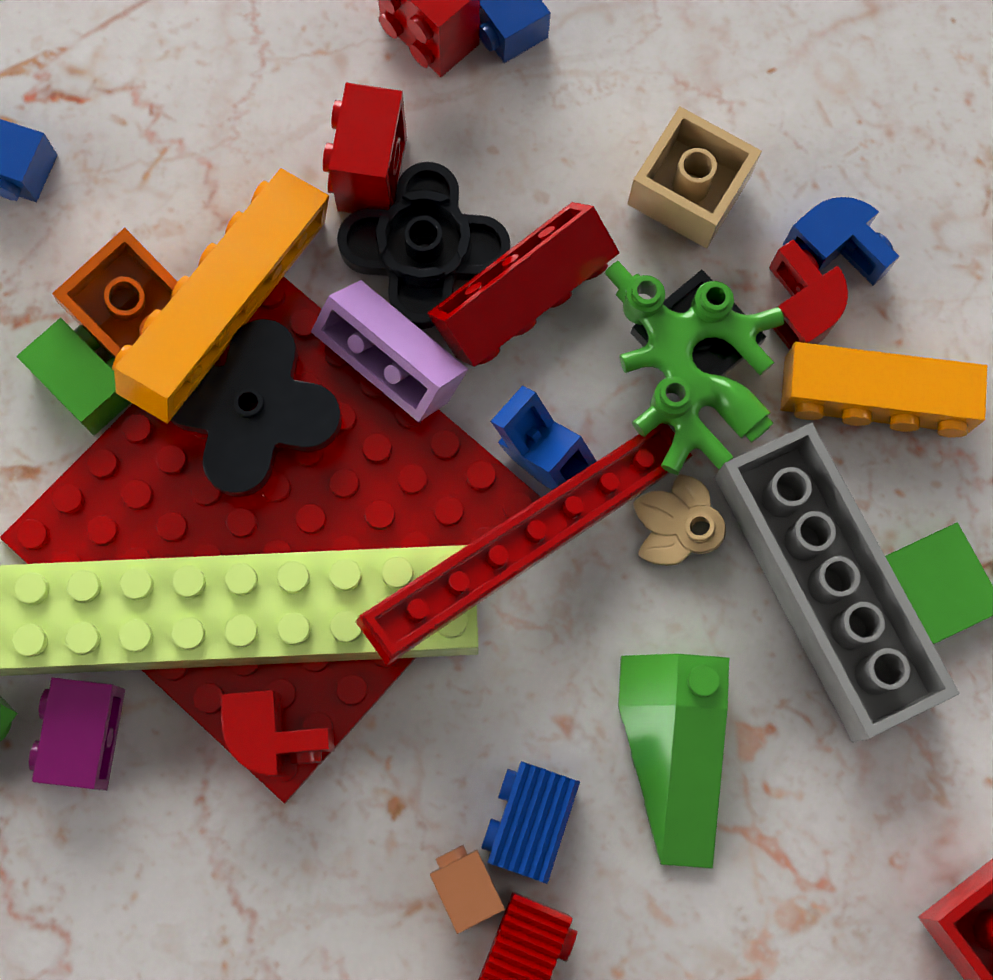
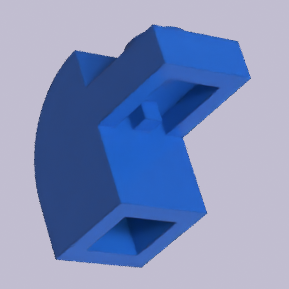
[783,197,900,286]
[490,385,597,490]

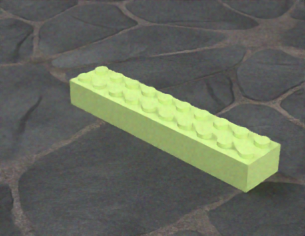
[0,545,479,676]

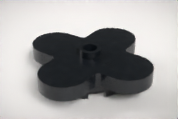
[337,162,510,329]
[170,319,342,497]

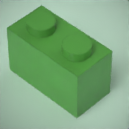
[16,317,131,436]

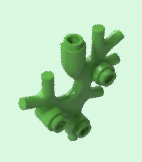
[605,261,784,475]

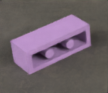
[311,280,468,422]

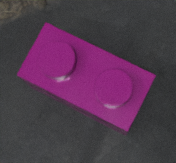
[29,677,125,790]

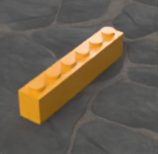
[112,168,329,424]

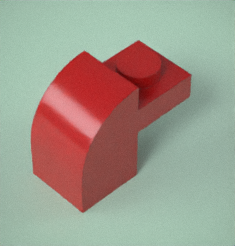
[769,239,848,350]
[221,690,335,777]

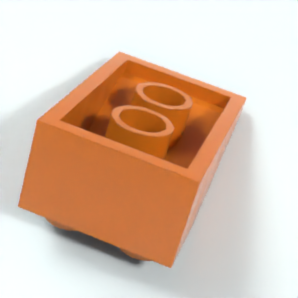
[52,227,178,358]

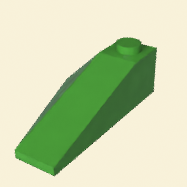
[618,654,729,869]

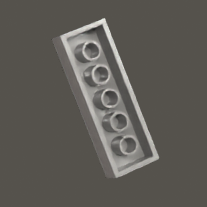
[714,423,960,742]

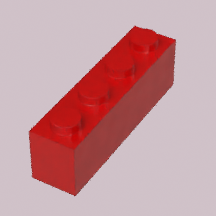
[427,202,620,367]

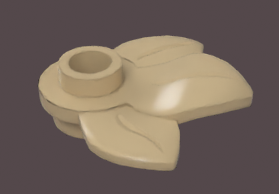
[633,474,726,566]

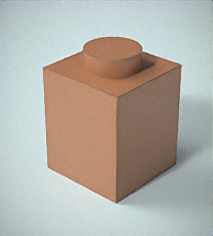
[430,845,505,934]

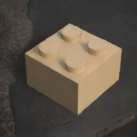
[627,106,762,249]

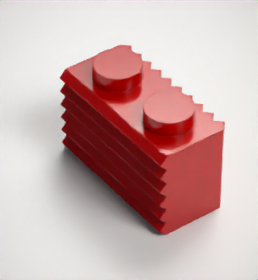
[478,891,578,980]

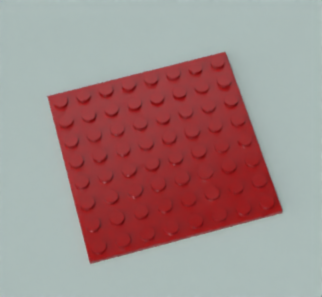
[0,276,541,804]

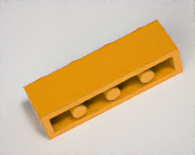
[780,342,987,438]

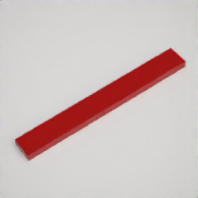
[356,423,693,665]

